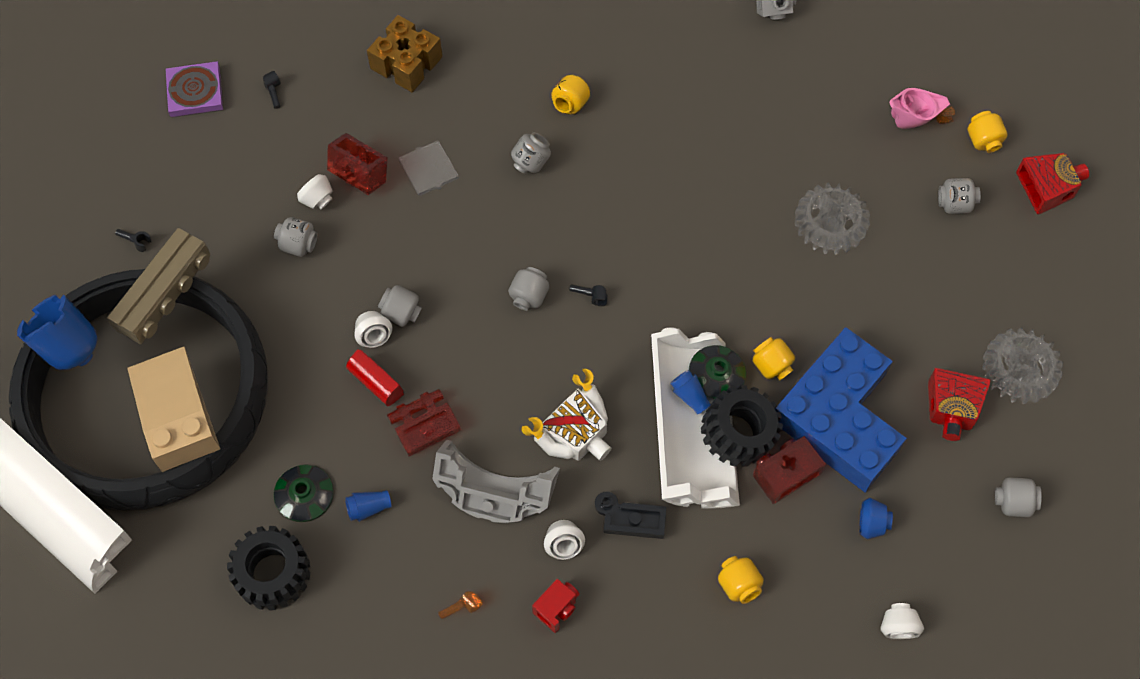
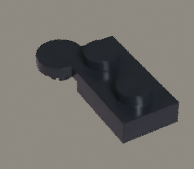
[594,491,666,539]

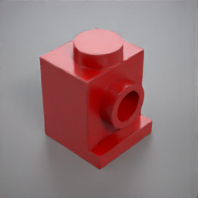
[532,579,580,634]

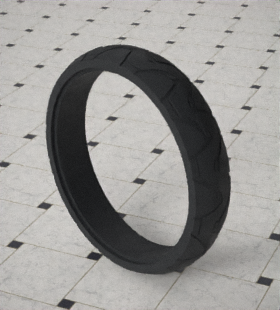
[9,269,268,510]

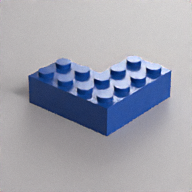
[775,327,907,493]

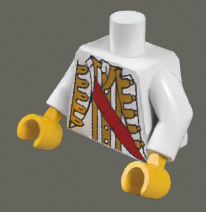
[522,369,612,461]

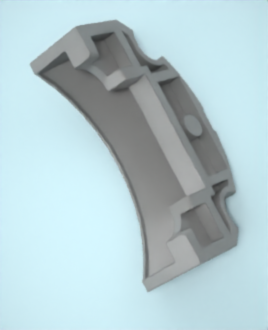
[432,440,560,523]

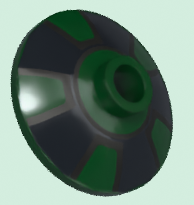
[689,345,746,399]
[274,465,334,522]

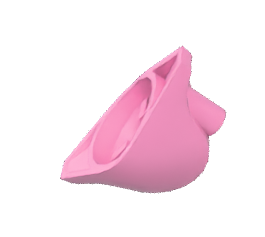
[889,88,950,129]

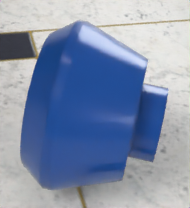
[860,498,893,539]

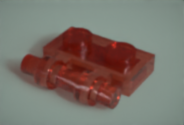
[387,389,461,456]

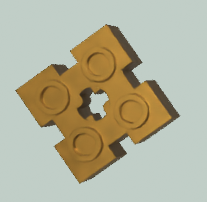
[367,15,443,93]

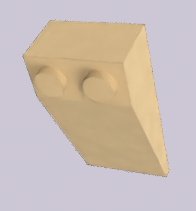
[127,346,220,472]

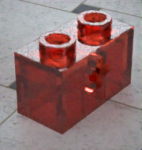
[327,133,388,195]
[753,436,826,504]

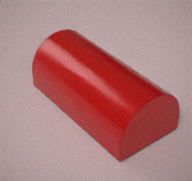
[346,349,404,406]

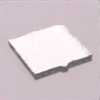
[399,141,459,196]

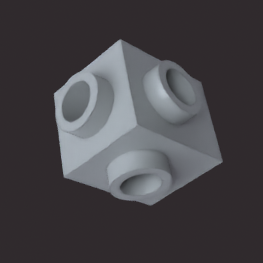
[756,0,796,19]

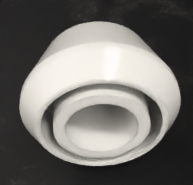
[297,174,333,209]
[354,311,392,348]
[544,520,585,560]
[881,603,924,639]

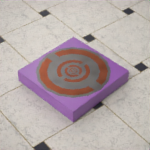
[166,61,223,117]

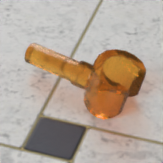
[936,106,955,124]
[438,591,483,619]

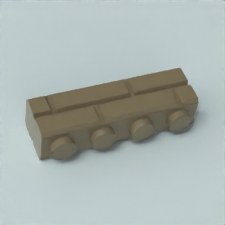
[107,228,211,345]

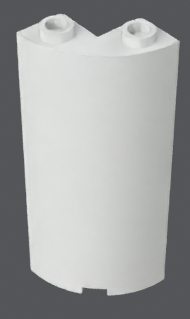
[651,328,740,508]
[0,418,132,594]

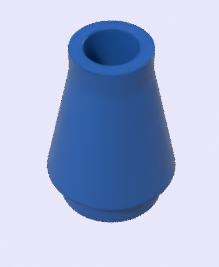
[670,370,711,414]
[345,490,392,522]

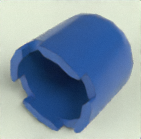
[17,295,98,370]

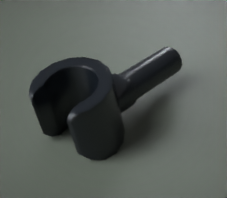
[263,71,281,109]
[115,229,151,252]
[569,284,608,306]

